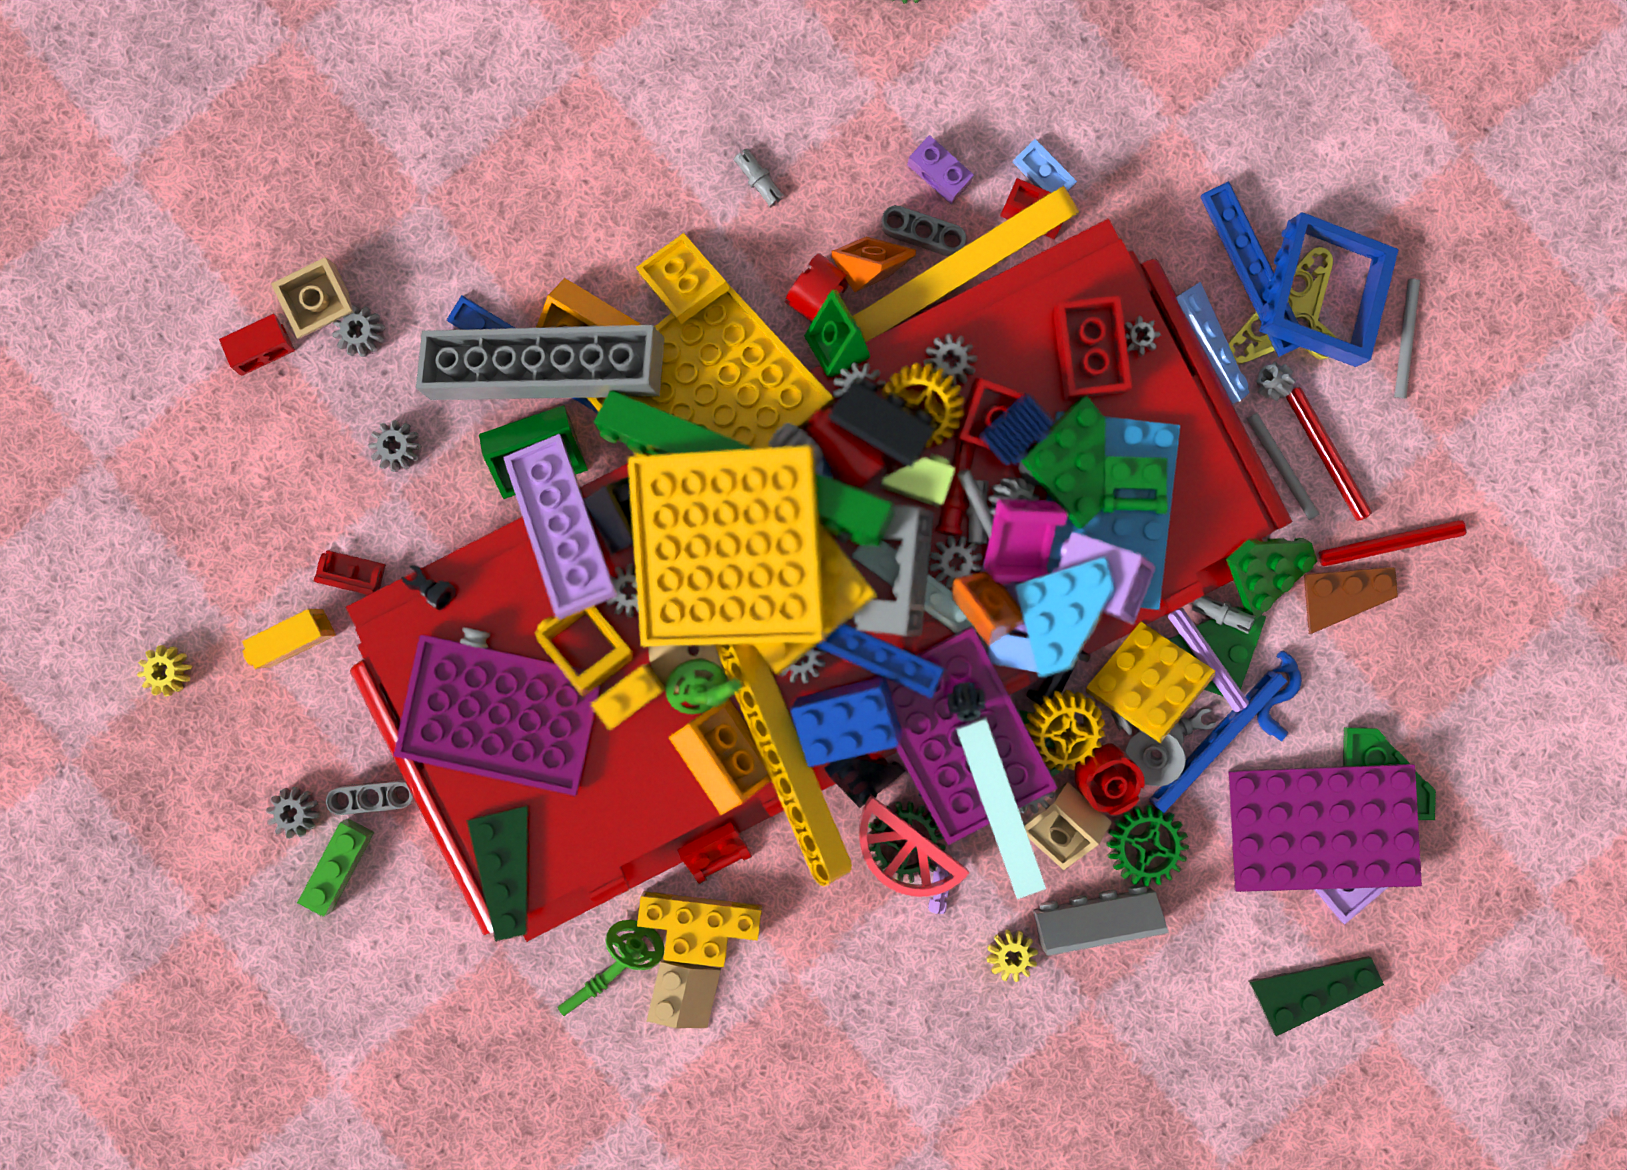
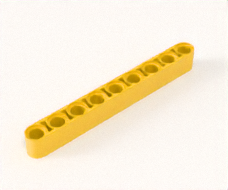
[853,186,1080,342]
[714,643,852,886]

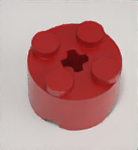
[784,253,850,322]
[1074,743,1145,815]

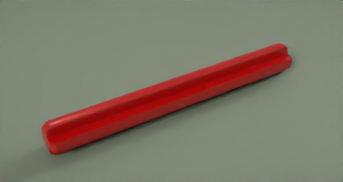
[1286,387,1372,521]
[1318,520,1467,566]

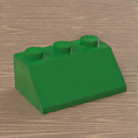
[479,405,588,499]

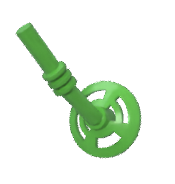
[665,659,741,714]
[558,920,664,1016]

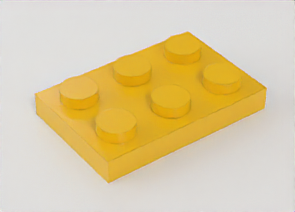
[635,233,730,324]

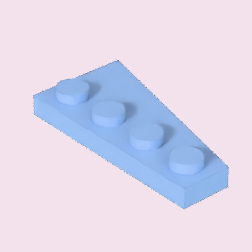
[1176,282,1250,404]

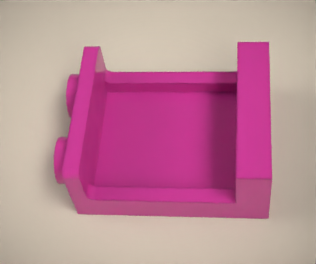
[984,498,1068,584]

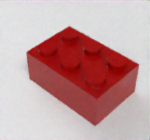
[1053,295,1132,400]

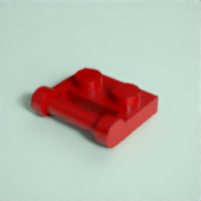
[677,822,752,884]

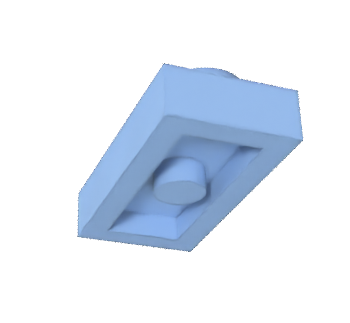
[1013,139,1077,193]

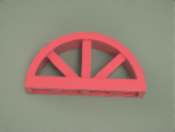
[859,795,970,897]

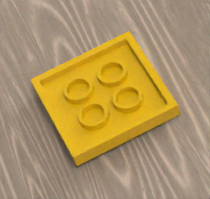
[1086,622,1216,743]

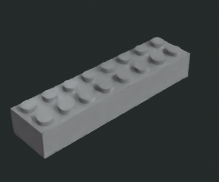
[416,325,664,400]

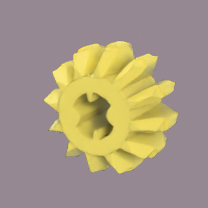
[137,645,192,696]
[986,929,1038,982]

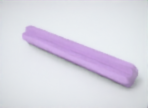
[1168,608,1249,712]

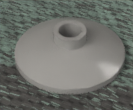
[1125,731,1186,786]

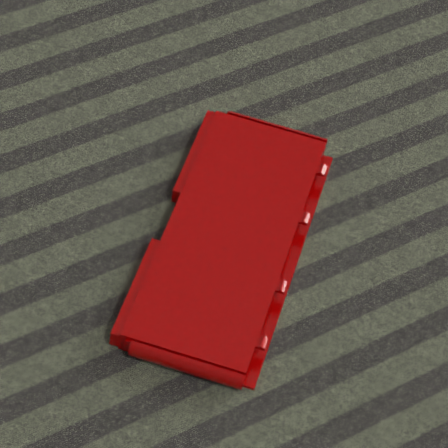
[346,218,1292,942]

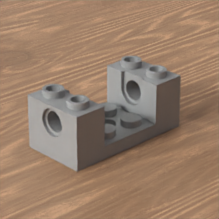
[854,506,934,636]

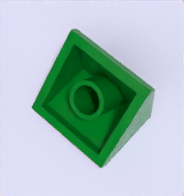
[804,290,871,377]

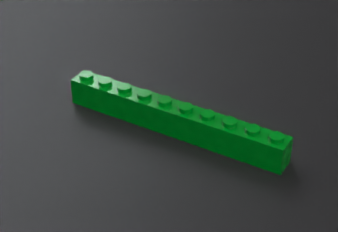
[594,390,895,547]

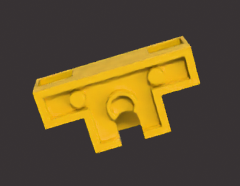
[637,891,762,967]

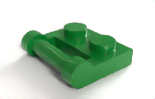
[1102,456,1168,514]

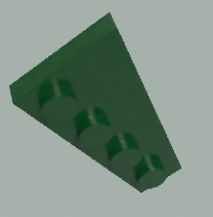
[467,805,529,942]
[1248,956,1384,1037]

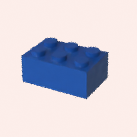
[790,677,903,767]

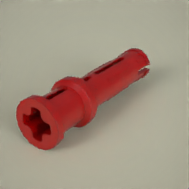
[935,441,976,537]

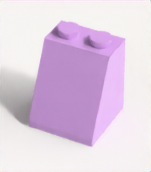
[1052,532,1156,625]

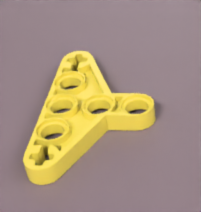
[1228,247,1336,365]

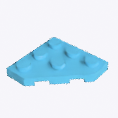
[1015,557,1116,677]

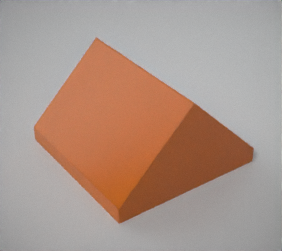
[831,236,916,293]
[952,571,1025,646]

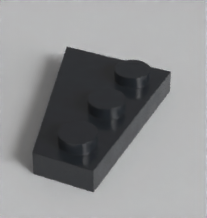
[824,754,906,808]

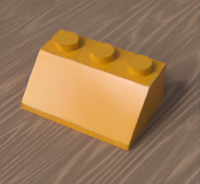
[536,278,642,328]
[669,698,771,815]

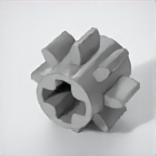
[1124,316,1161,357]
[1256,361,1296,401]

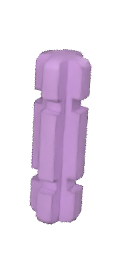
[928,862,951,914]

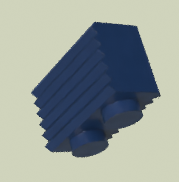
[979,393,1055,465]

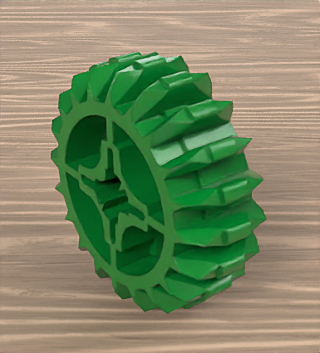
[867,801,946,883]
[1106,804,1189,887]

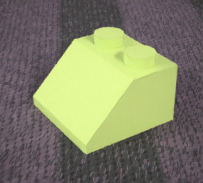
[880,455,955,507]

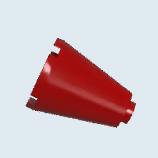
[807,408,890,488]

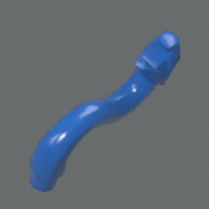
[1257,651,1302,741]

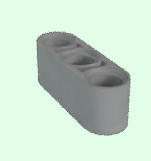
[326,779,415,815]

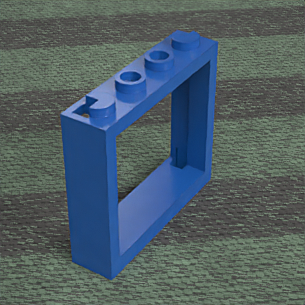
[1259,212,1399,367]

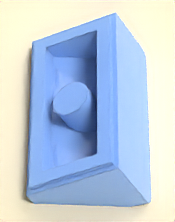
[988,635,1038,672]

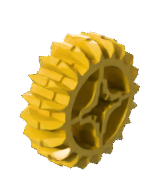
[884,363,964,448]
[1024,689,1106,772]

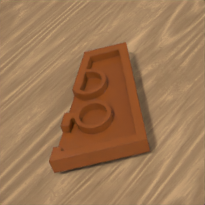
[1304,567,1398,634]

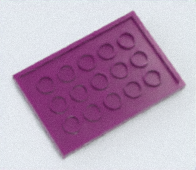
[869,626,1057,845]
[393,634,602,796]
[1228,764,1422,892]

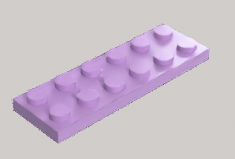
[503,434,617,620]

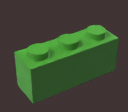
[297,818,375,917]

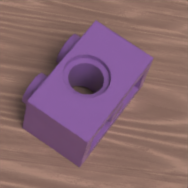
[907,135,974,204]

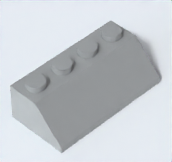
[1033,884,1168,956]

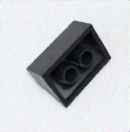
[828,376,938,467]

